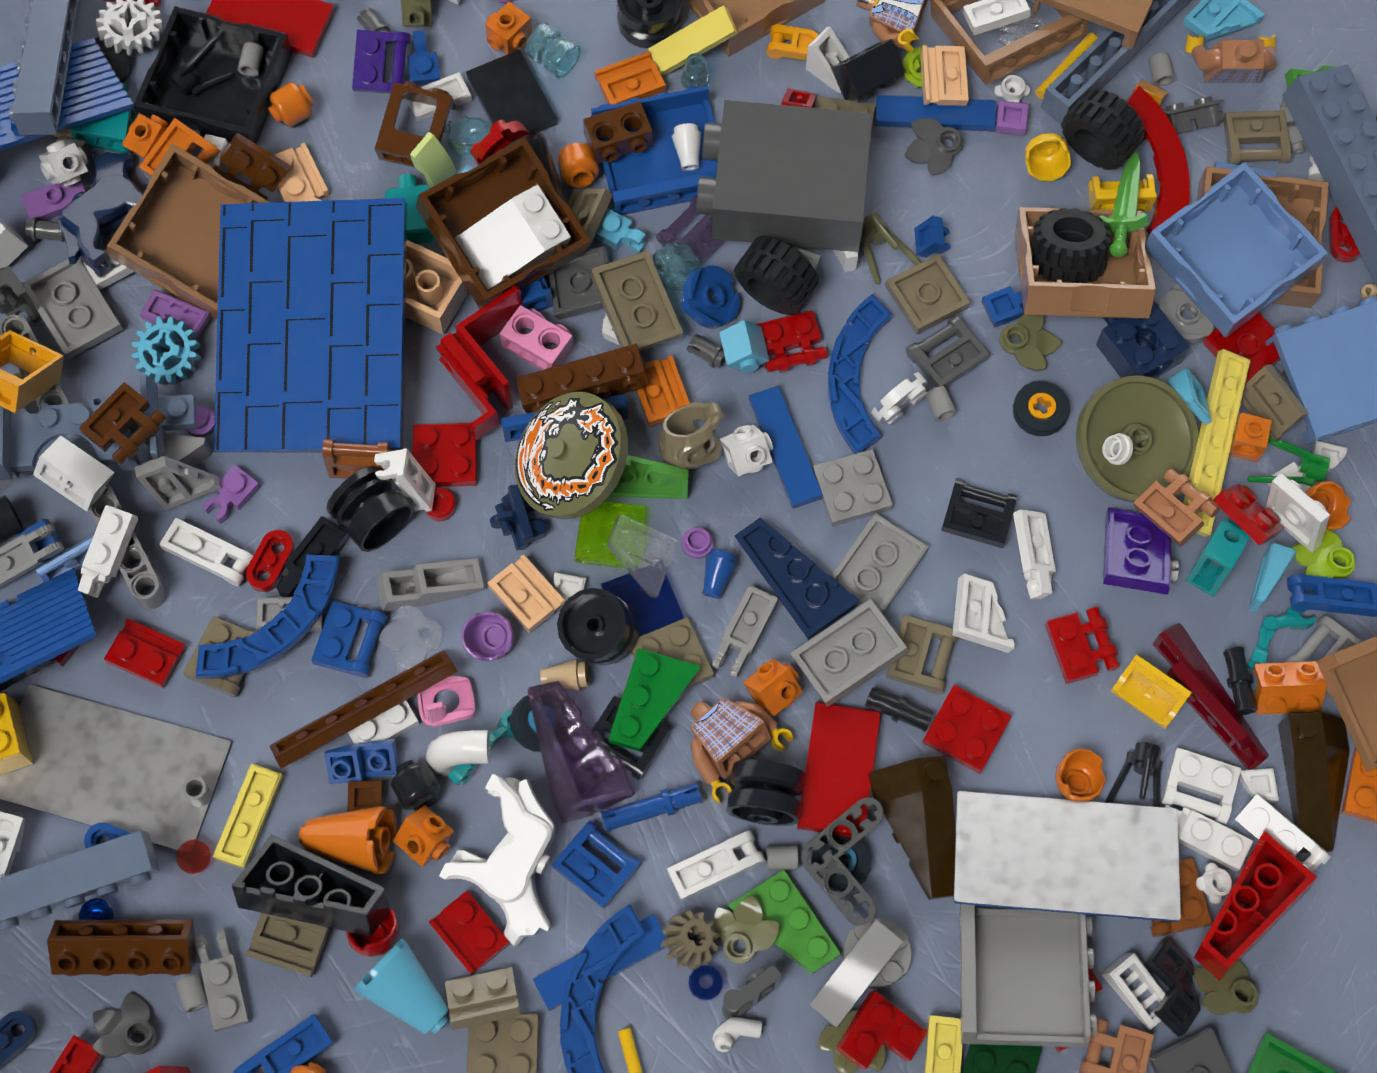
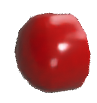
[346,909,399,957]

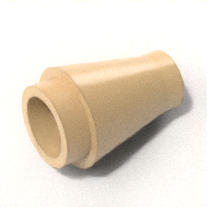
[540,658,590,691]

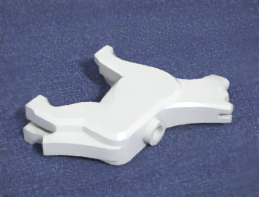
[439,774,556,947]

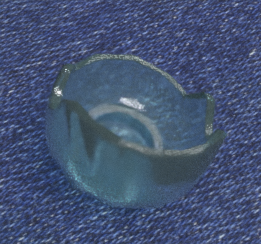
[444,115,490,159]

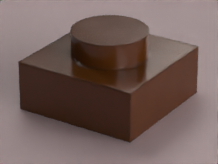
[347,781,383,812]

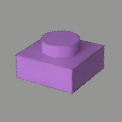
[995,100,1029,136]

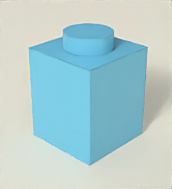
[719,320,770,373]

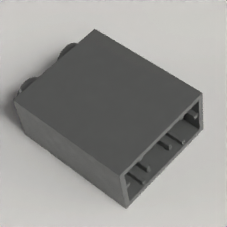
[696,100,872,252]

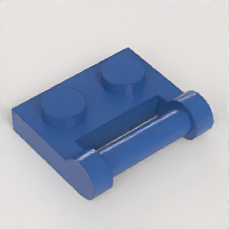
[311,601,388,678]
[551,820,643,909]

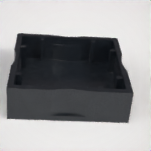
[133,6,292,144]

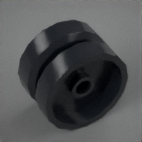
[617,0,682,48]
[557,588,640,666]
[726,759,806,826]

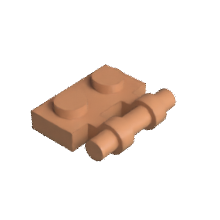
[1133,468,1220,547]
[1079,1019,1154,1073]

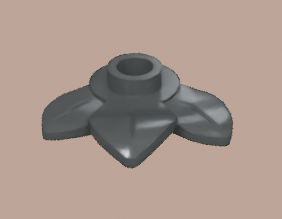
[905,118,963,175]
[93,993,156,1058]

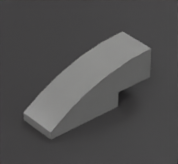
[376,558,484,612]
[809,919,904,1028]

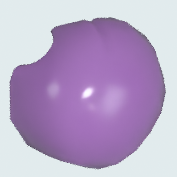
[461,612,515,661]

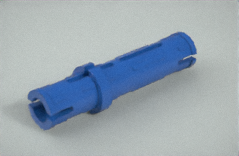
[601,782,703,832]

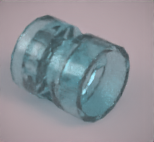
[524,23,581,79]

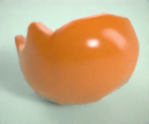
[1305,481,1352,530]
[1055,748,1107,802]

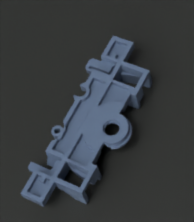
[0,374,196,480]

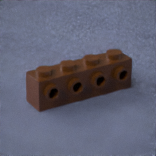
[516,343,650,413]
[47,919,197,976]

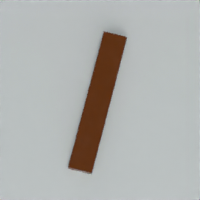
[269,650,458,769]

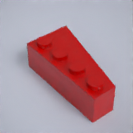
[1194,831,1317,981]

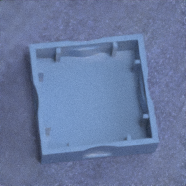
[1145,163,1328,338]

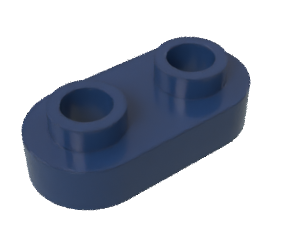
[0,1011,37,1069]

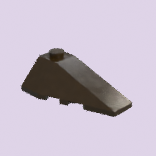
[868,756,956,900]

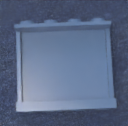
[1266,296,1377,445]

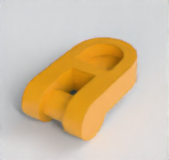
[766,24,819,61]

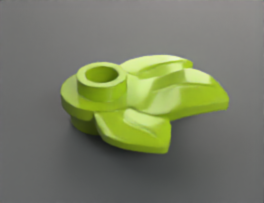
[1292,530,1355,578]

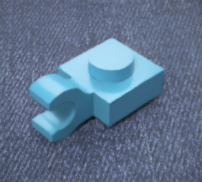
[594,208,646,253]

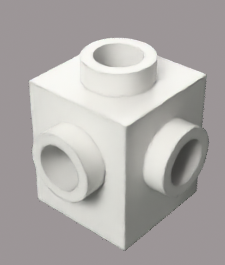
[39,140,88,187]
[720,425,773,477]

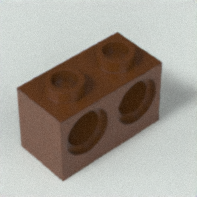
[583,101,652,163]

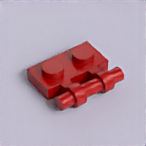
[755,310,827,373]
[1045,607,1120,684]

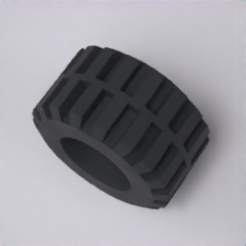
[1061,89,1145,170]
[1031,208,1112,283]
[734,236,819,315]

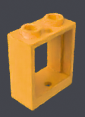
[0,330,64,413]

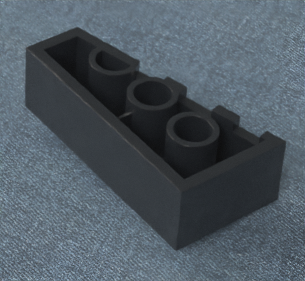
[232,834,390,937]

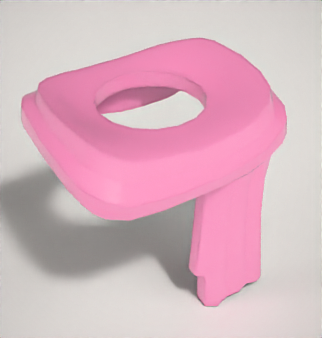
[417,676,476,727]

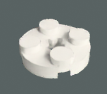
[871,372,928,425]

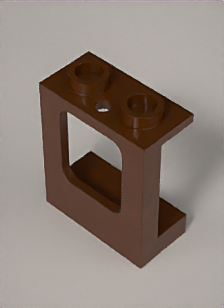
[375,82,456,168]

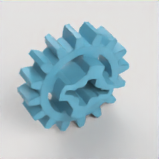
[131,316,201,385]

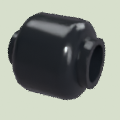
[391,760,441,811]

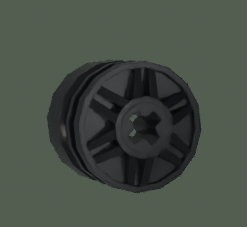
[326,466,414,552]

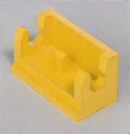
[1088,174,1157,212]
[1111,654,1192,729]

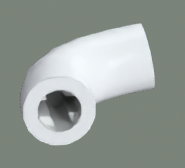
[426,730,490,777]

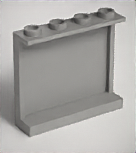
[959,904,1097,1048]

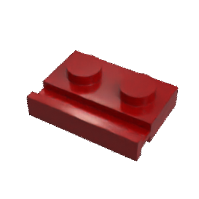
[104,618,187,689]
[428,890,510,976]

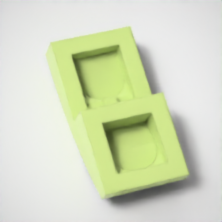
[410,132,457,188]

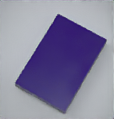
[1103,508,1171,595]

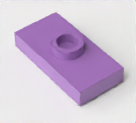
[21,180,86,221]
[140,289,211,341]

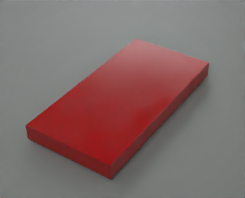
[205,0,335,58]
[797,702,881,840]

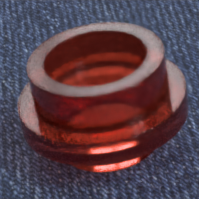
[176,840,211,874]

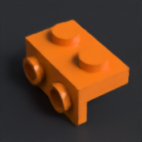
[1254,661,1327,715]

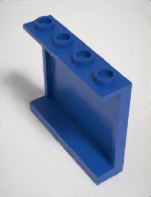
[591,85,718,215]

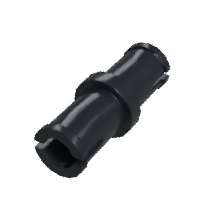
[1223,647,1258,715]
[864,687,933,732]

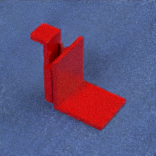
[436,285,522,440]

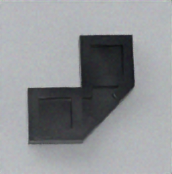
[1145,938,1201,1037]

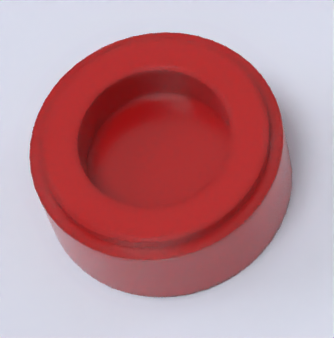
[425,488,456,522]

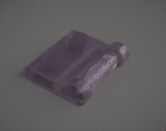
[656,195,726,269]

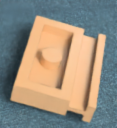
[920,45,969,106]
[275,142,329,202]
[487,554,565,633]

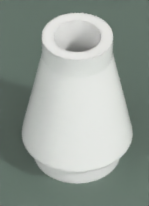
[672,123,701,171]

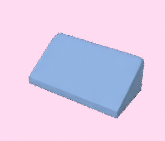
[35,534,93,582]

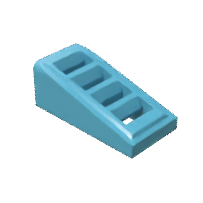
[1168,368,1212,425]
[1248,543,1296,612]

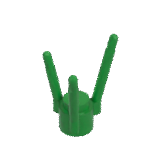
[1247,437,1330,486]

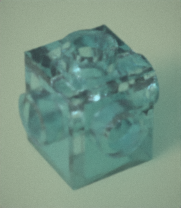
[653,242,703,291]

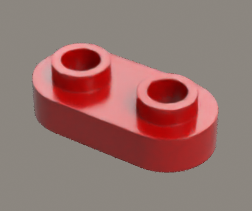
[1329,206,1360,263]
[246,530,295,592]

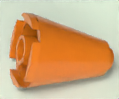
[299,806,397,874]

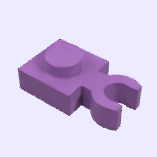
[203,465,261,524]

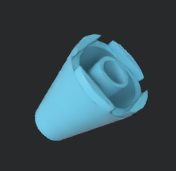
[353,939,449,1035]

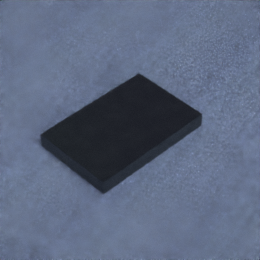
[466,50,558,136]

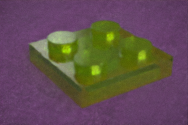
[574,502,647,570]

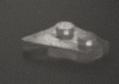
[606,514,678,598]

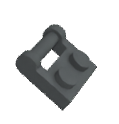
[906,316,990,388]
[722,964,782,1020]

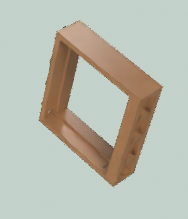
[931,0,1088,85]

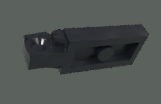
[277,516,349,597]

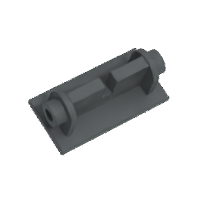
[1164,96,1224,134]

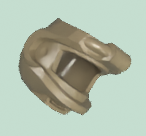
[659,402,724,470]

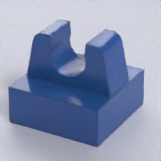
[914,215,951,258]

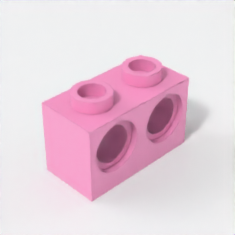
[500,305,574,370]

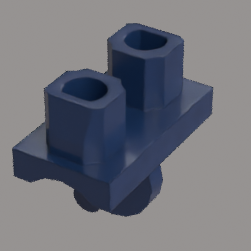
[490,485,546,551]

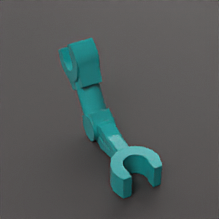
[1247,608,1316,670]
[448,710,515,785]

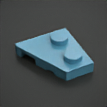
[1183,0,1265,41]

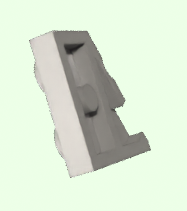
[134,456,221,510]

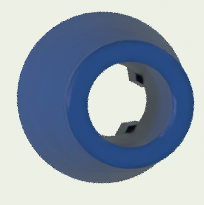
[702,549,737,599]

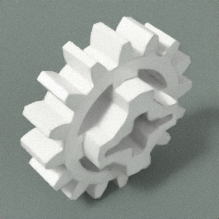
[96,0,163,55]

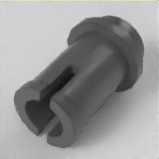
[357,8,390,32]
[25,217,64,242]
[687,334,726,368]

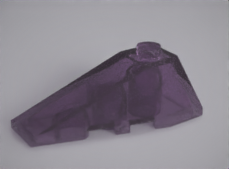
[527,681,635,824]

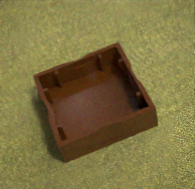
[416,137,591,309]

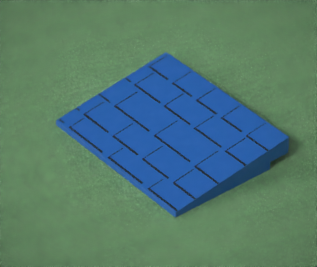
[214,198,407,453]

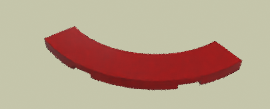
[1126,86,1190,234]

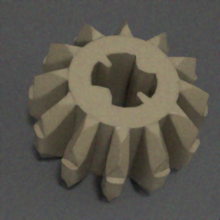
[660,910,720,970]

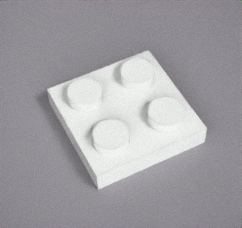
[1266,473,1330,553]

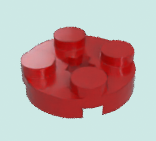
[470,119,530,165]

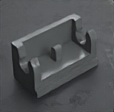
[0,266,42,323]

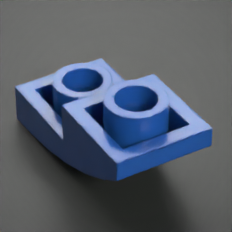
[324,739,400,784]

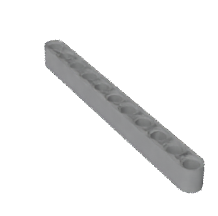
[0,314,166,610]

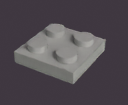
[812,449,893,527]

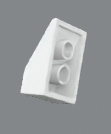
[454,184,571,292]

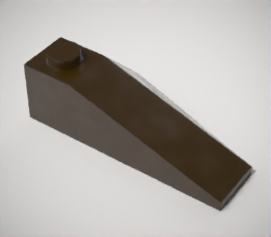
[1278,712,1350,854]

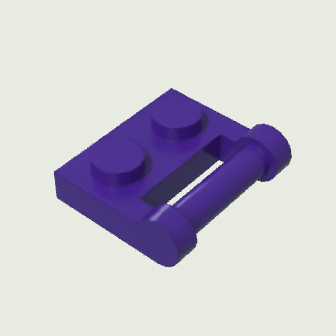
[352,29,411,94]

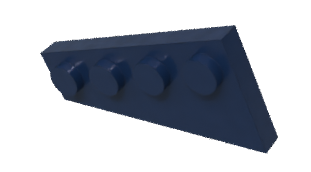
[735,518,861,640]

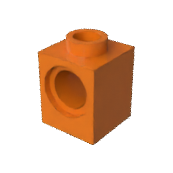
[1229,412,1272,462]

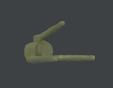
[860,213,922,285]

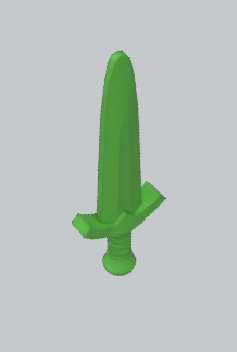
[1100,152,1149,257]

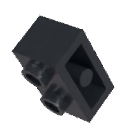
[831,39,906,102]

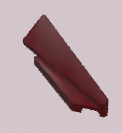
[1152,623,1269,770]

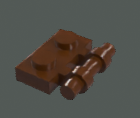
[212,133,290,200]
[79,382,166,465]

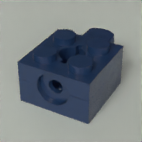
[1096,300,1190,379]

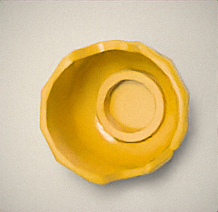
[1025,133,1071,181]

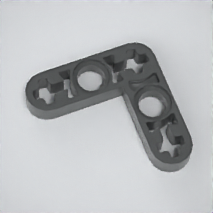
[800,798,883,926]

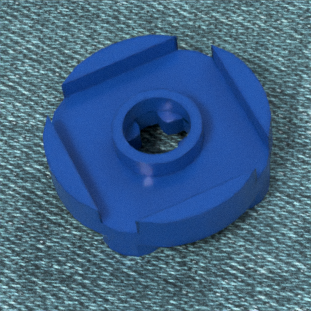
[681,265,740,329]

